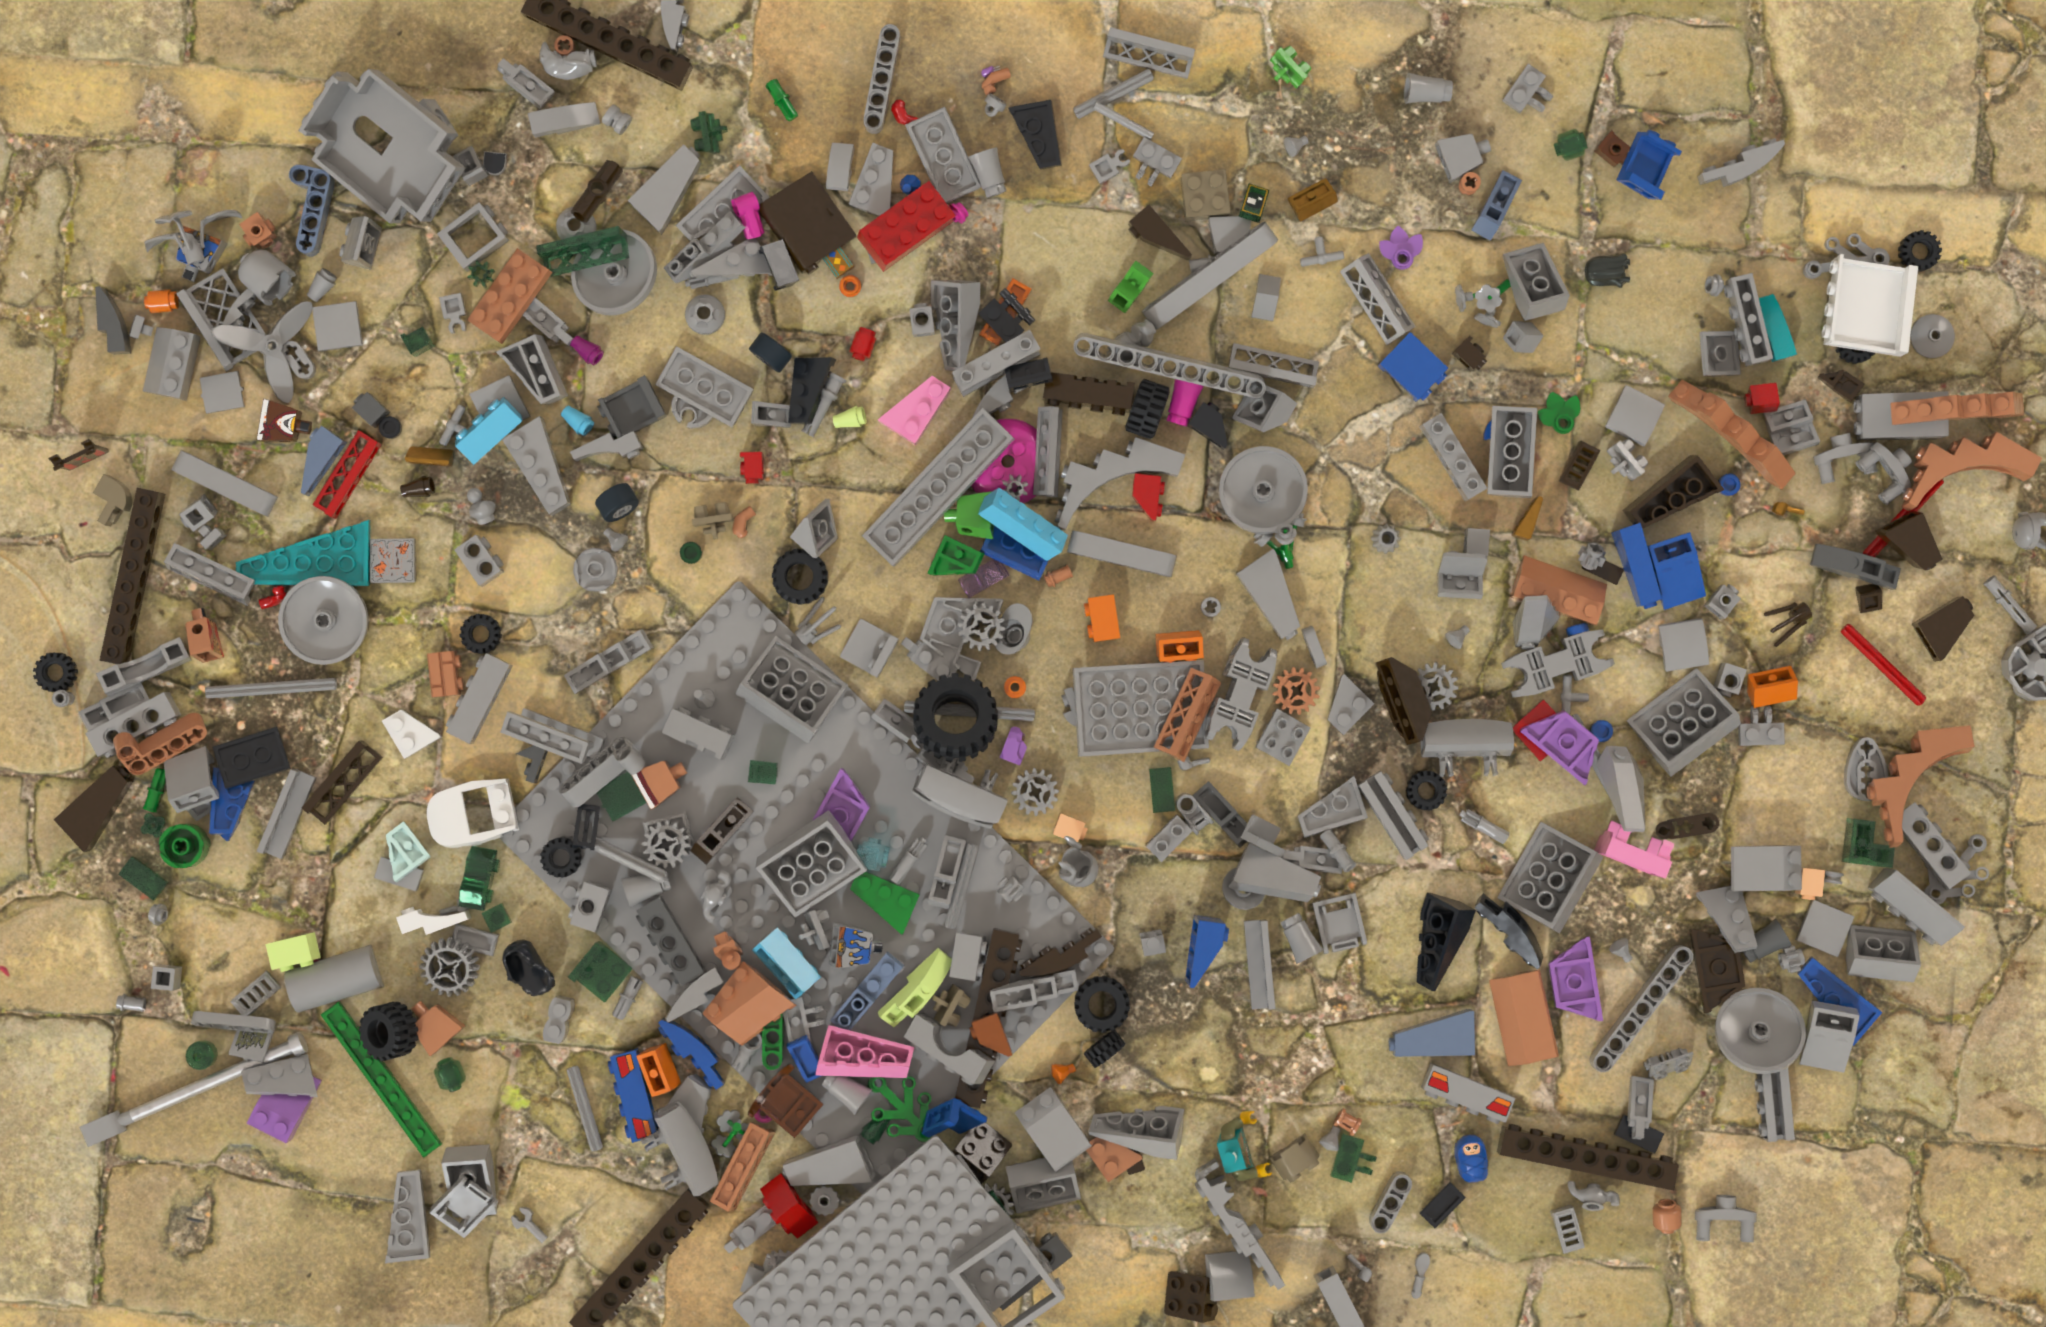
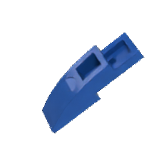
[658,1018,725,1090]

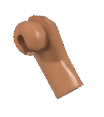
[732,506,756,538]

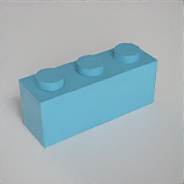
[455,397,522,465]
[752,927,821,999]

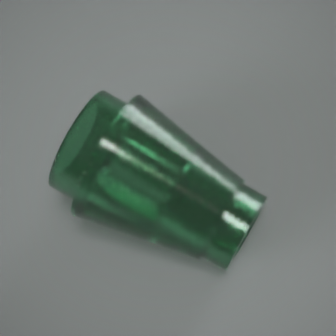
[860,1112,891,1145]

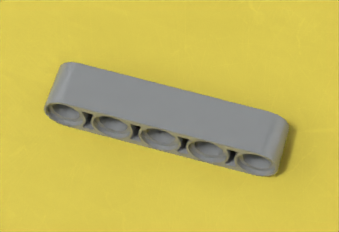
[864,24,900,134]
[171,450,278,517]
[1067,530,1177,577]

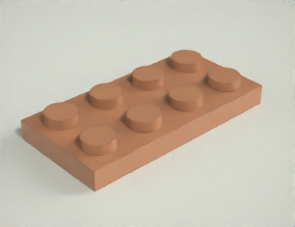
[467,248,553,344]

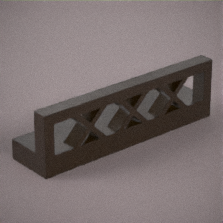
[302,740,383,825]

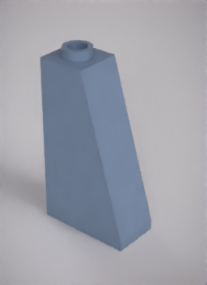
[1389,1009,1475,1057]

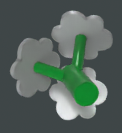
[711,1110,750,1158]

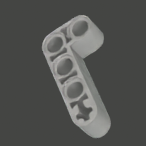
[559,736,645,807]

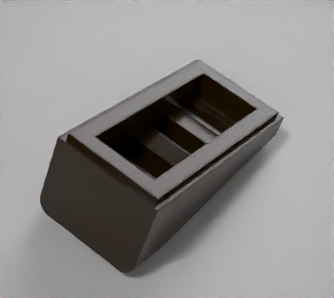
[1559,441,1601,491]

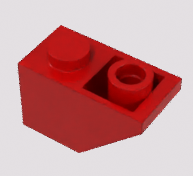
[1132,473,1165,521]

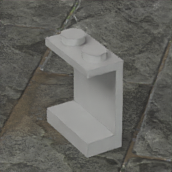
[164,746,219,813]

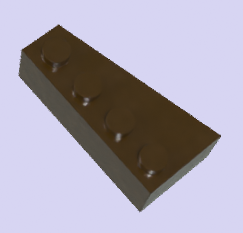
[1043,372,1135,416]
[1622,455,1724,528]

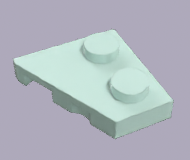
[386,821,431,883]

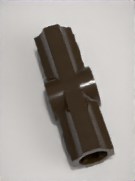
[571,160,623,223]

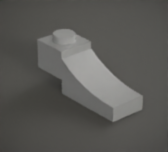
[570,431,644,461]

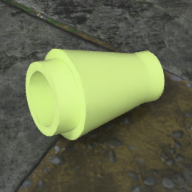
[833,406,867,428]

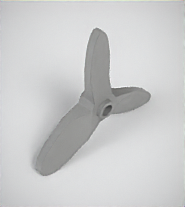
[211,301,312,403]

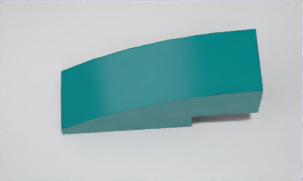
[1759,294,1797,362]

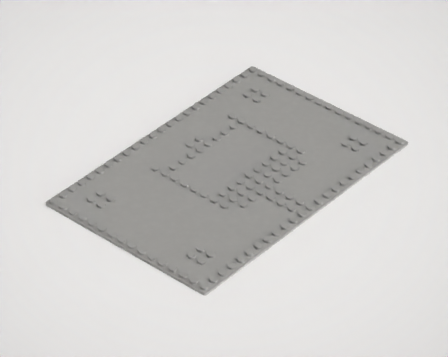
[500,581,1114,1194]

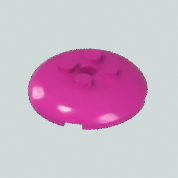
[971,419,1037,503]

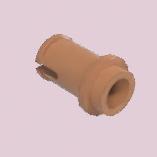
[1044,564,1073,587]

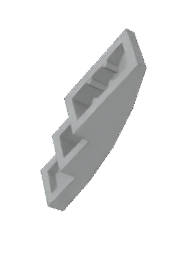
[564,629,654,694]
[990,967,1078,1013]

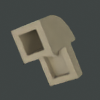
[93,474,132,527]

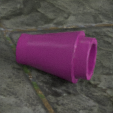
[570,335,604,366]

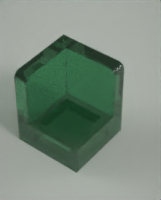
[400,326,435,357]
[748,760,778,785]

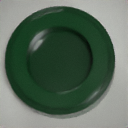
[680,542,702,564]

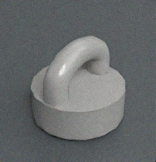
[984,93,1007,117]

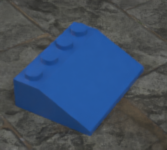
[1185,915,1229,988]

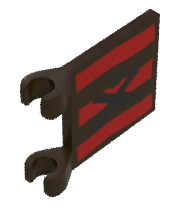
[48,439,109,471]

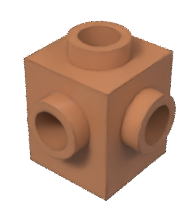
[239,212,277,249]

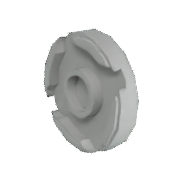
[573,548,618,592]

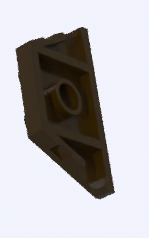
[1689,929,1745,1014]

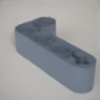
[289,165,335,257]

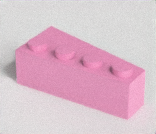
[815,1025,914,1078]

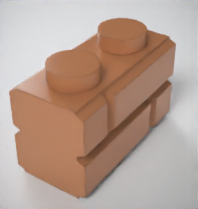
[427,651,464,698]

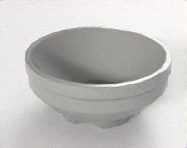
[556,207,596,247]
[685,295,725,335]

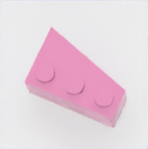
[878,376,951,445]

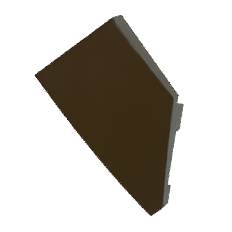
[1818,370,1865,403]

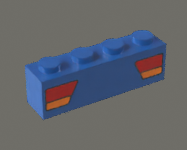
[608,1048,659,1143]

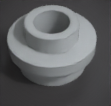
[1705,274,1724,297]
[148,904,168,926]

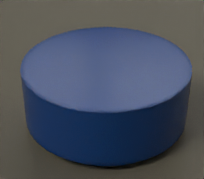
[1718,473,1741,496]
[1566,623,1589,637]
[1590,720,1613,742]

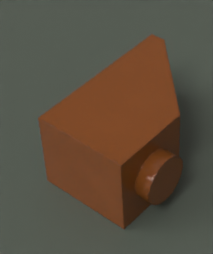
[969,1012,1013,1057]

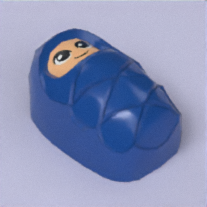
[1454,1135,1488,1183]

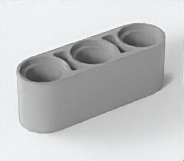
[1369,1171,1412,1233]

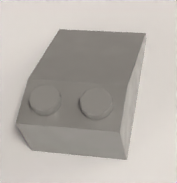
[340,216,382,270]
[1503,243,1570,321]
[1731,845,1802,891]
[1015,1087,1092,1172]
[441,1144,497,1218]

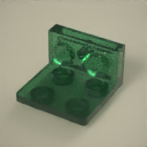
[568,941,632,1002]

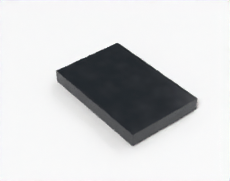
[212,727,291,789]

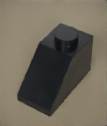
[1188,402,1228,450]

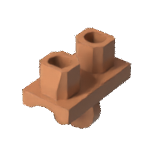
[713,932,743,970]

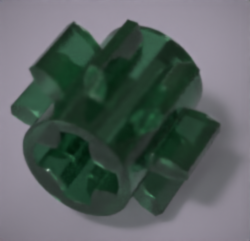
[467,260,496,288]

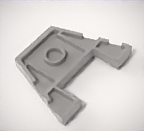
[920,597,1003,681]

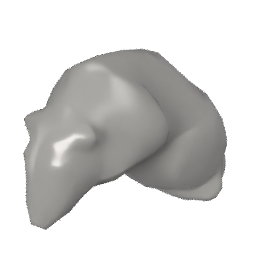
[539,42,597,80]
[1106,319,1156,366]

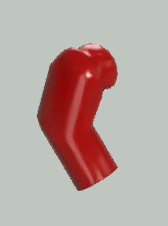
[891,99,919,125]

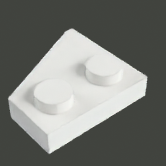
[382,710,442,759]

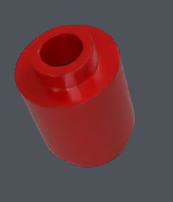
[849,327,876,361]

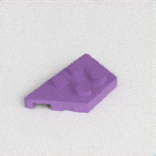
[1520,710,1599,785]
[812,768,871,841]
[1548,936,1603,1021]

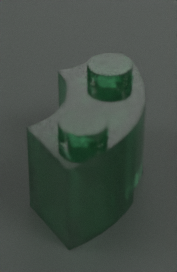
[458,846,500,911]

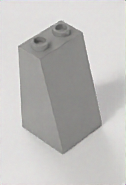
[1853,391,1949,440]

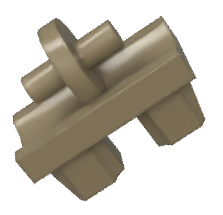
[692,502,734,540]
[931,984,971,1027]

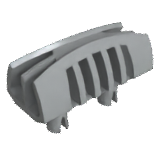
[1421,719,1514,777]
[912,757,1008,829]
[641,1101,719,1196]

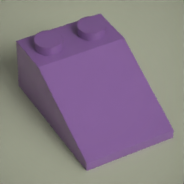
[247,1076,322,1143]

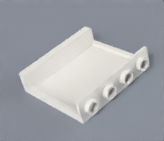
[1822,254,1918,357]

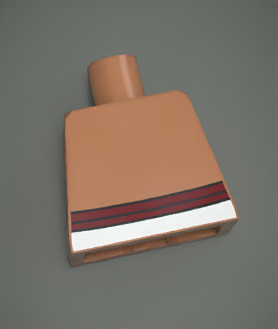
[632,760,688,810]

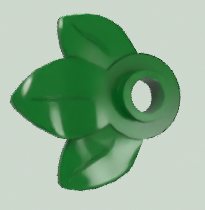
[1537,392,1581,434]

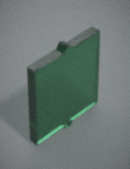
[597,772,647,822]

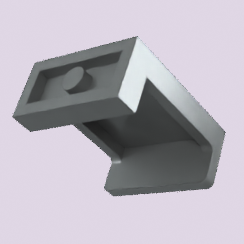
[597,375,667,438]

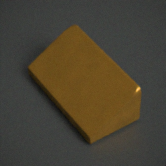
[1287,178,1338,222]
[405,446,454,467]

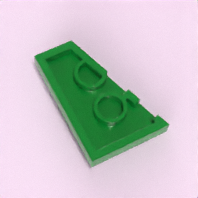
[850,872,920,935]

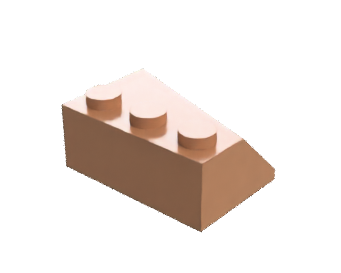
[702,961,797,1046]

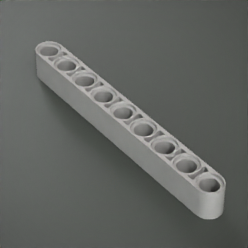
[1074,333,1266,398]

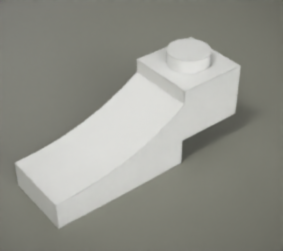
[396,907,471,935]

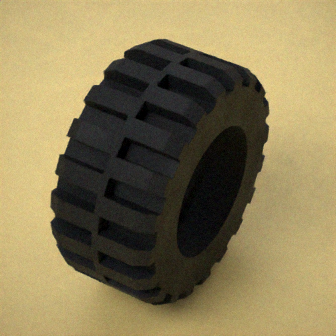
[913,673,998,762]

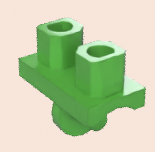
[1270,46,1311,89]

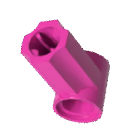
[731,192,765,239]

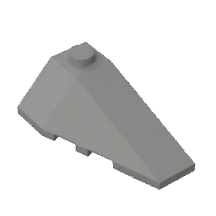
[1512,595,1560,650]

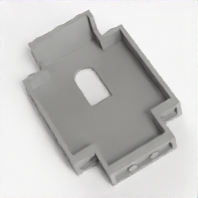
[298,69,465,224]

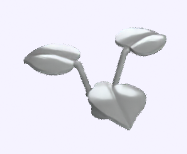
[144,210,242,265]

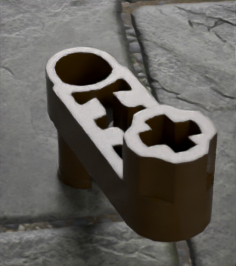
[1656,813,1720,839]

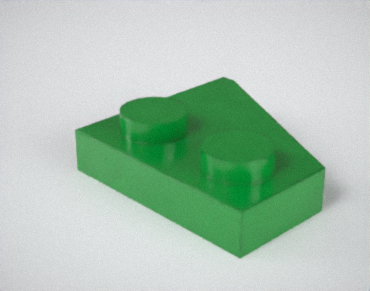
[927,535,984,576]

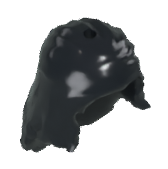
[502,939,555,996]

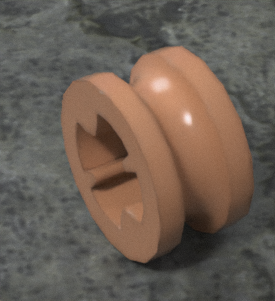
[554,35,575,56]

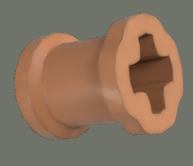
[1458,172,1481,195]
[1333,1108,1362,1136]

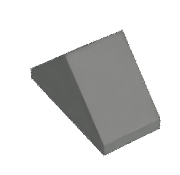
[453,146,489,186]
[1251,274,1281,321]

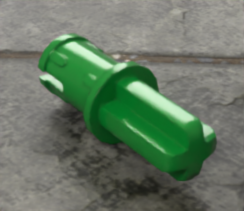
[765,79,798,121]
[143,768,166,813]

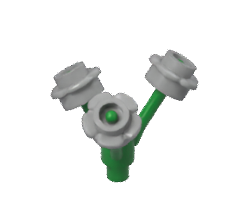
[1253,513,1307,569]

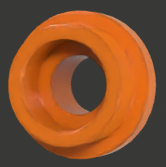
[839,275,861,297]
[1004,676,1026,698]

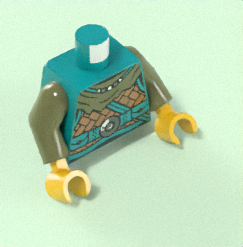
[1217,1111,1272,1181]

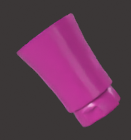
[1167,379,1204,427]

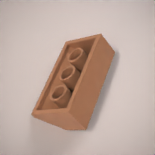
[1509,555,1607,626]

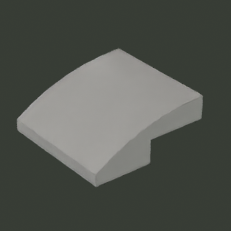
[469,375,531,420]
[1605,385,1665,447]
[1763,399,1820,456]
[1658,618,1709,672]
[1205,1251,1255,1301]

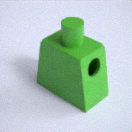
[944,492,994,539]

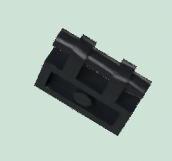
[978,288,1035,343]

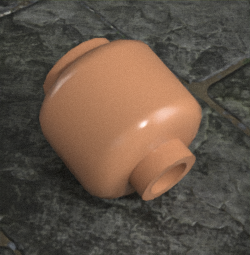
[1653,1199,1682,1234]

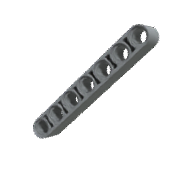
[1142,222,1278,329]
[1590,945,1693,1072]

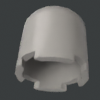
[238,250,296,306]

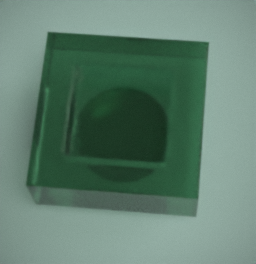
[482,903,512,933]

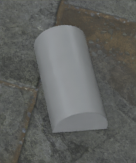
[284,945,384,1013]

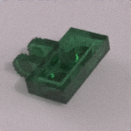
[1330,1133,1377,1183]

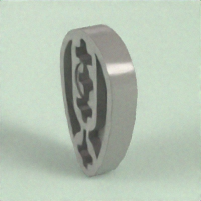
[1844,737,1888,801]

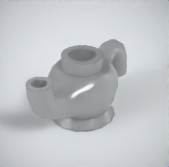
[699,870,731,923]
[1568,1181,1620,1211]

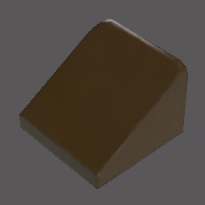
[1856,584,1882,613]

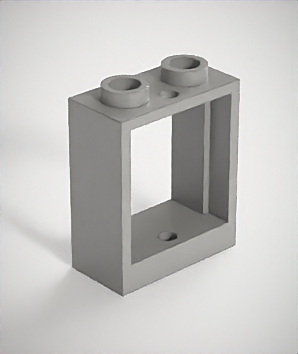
[437,202,509,272]

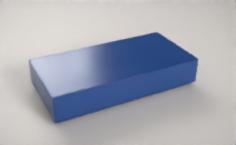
[787,1035,821,1083]

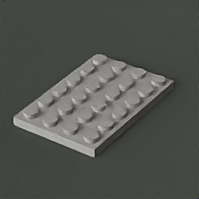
[1073,660,1209,757]

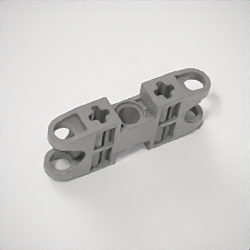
[1501,630,1615,698]
[1204,637,1277,751]

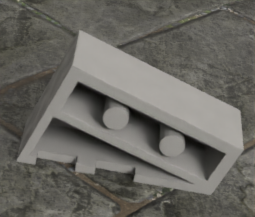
[496,334,568,405]
[662,706,735,760]

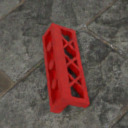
[313,430,382,519]

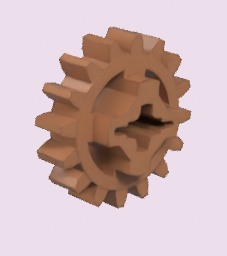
[1272,667,1320,715]

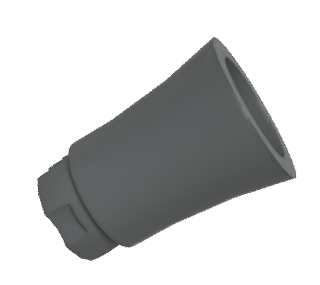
[1742,919,1792,963]

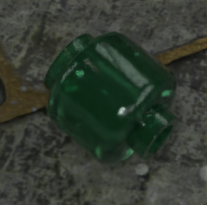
[1554,129,1588,161]
[185,1040,218,1070]
[433,1057,466,1092]

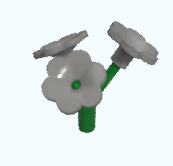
[1455,279,1511,328]

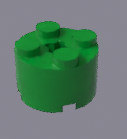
[159,823,211,868]

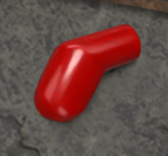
[259,585,287,609]

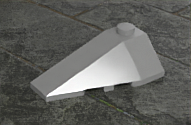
[931,280,980,371]
[1596,746,1645,832]
[1089,1106,1184,1160]

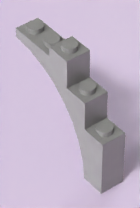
[1054,437,1185,530]

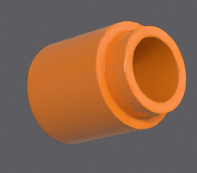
[144,289,179,313]

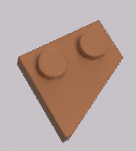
[1086,1137,1143,1182]

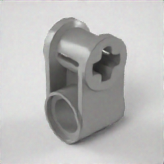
[1175,793,1214,836]

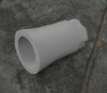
[1404,73,1453,104]
[968,147,1007,198]
[621,869,671,908]
[1280,913,1324,964]
[822,1076,872,1115]

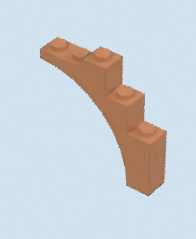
[1668,380,1796,490]
[1890,392,2024,425]
[1901,432,2042,511]
[1867,725,1975,848]

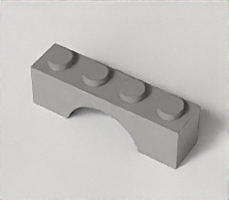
[96,637,191,697]
[904,1014,995,1085]

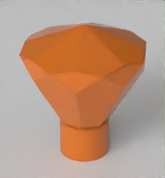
[1051,1063,1076,1084]

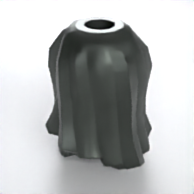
[1585,253,1630,288]

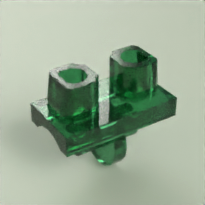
[690,111,728,154]

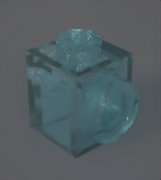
[857,837,890,871]

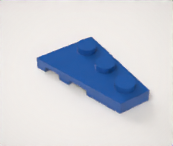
[980,525,1049,581]
[209,767,255,835]

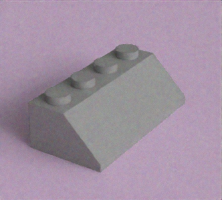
[1487,406,1537,498]
[1868,868,1965,946]

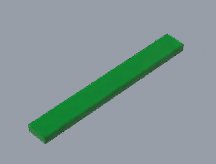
[321,1001,442,1158]

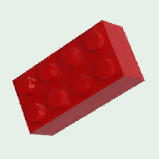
[857,181,956,272]

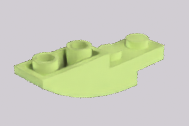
[878,948,952,1027]

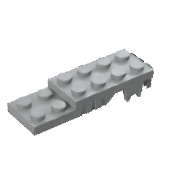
[1194,1158,1285,1290]

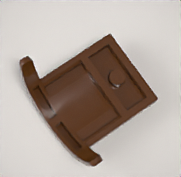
[748,1064,824,1138]

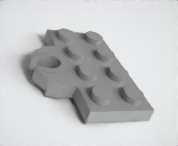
[655,346,754,429]

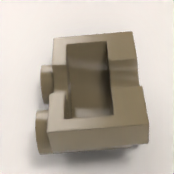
[1269,1133,1319,1183]

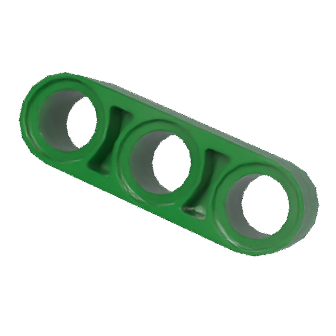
[762,1013,784,1070]

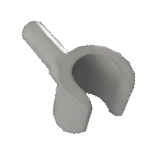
[1177,756,1210,770]
[439,899,470,915]
[1347,1253,1372,1282]

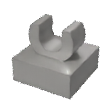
[129,315,153,339]
[198,525,227,550]

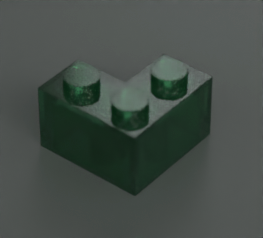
[1842,818,1895,868]

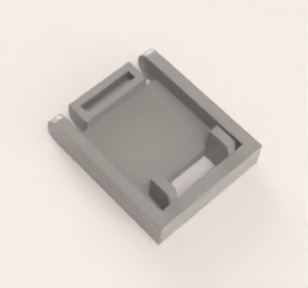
[1312,892,1367,954]
[430,1175,499,1238]

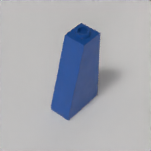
[1611,523,1662,609]

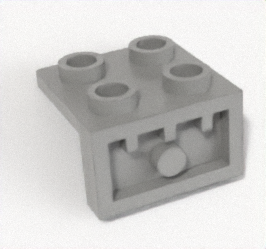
[840,619,899,678]

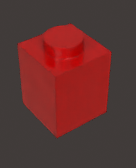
[1744,383,1780,414]

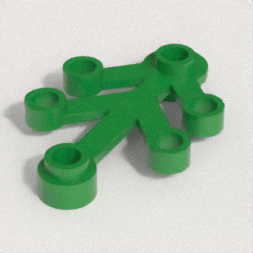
[868,1076,932,1142]

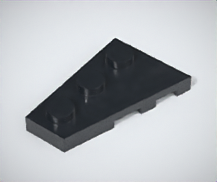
[1008,100,1062,170]
[788,357,836,424]

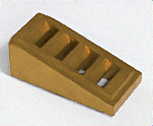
[1511,496,1543,541]

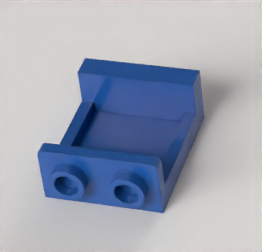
[1616,130,1682,200]
[1378,332,1448,402]

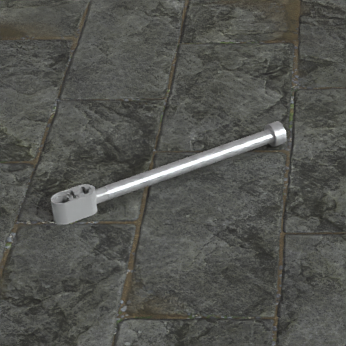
[79,1032,308,1147]

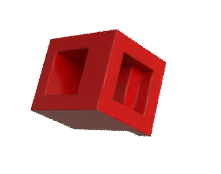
[740,452,764,484]

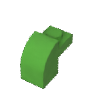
[1108,261,1154,313]

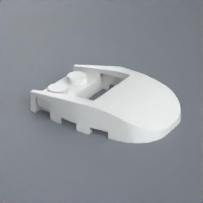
[427,779,519,848]

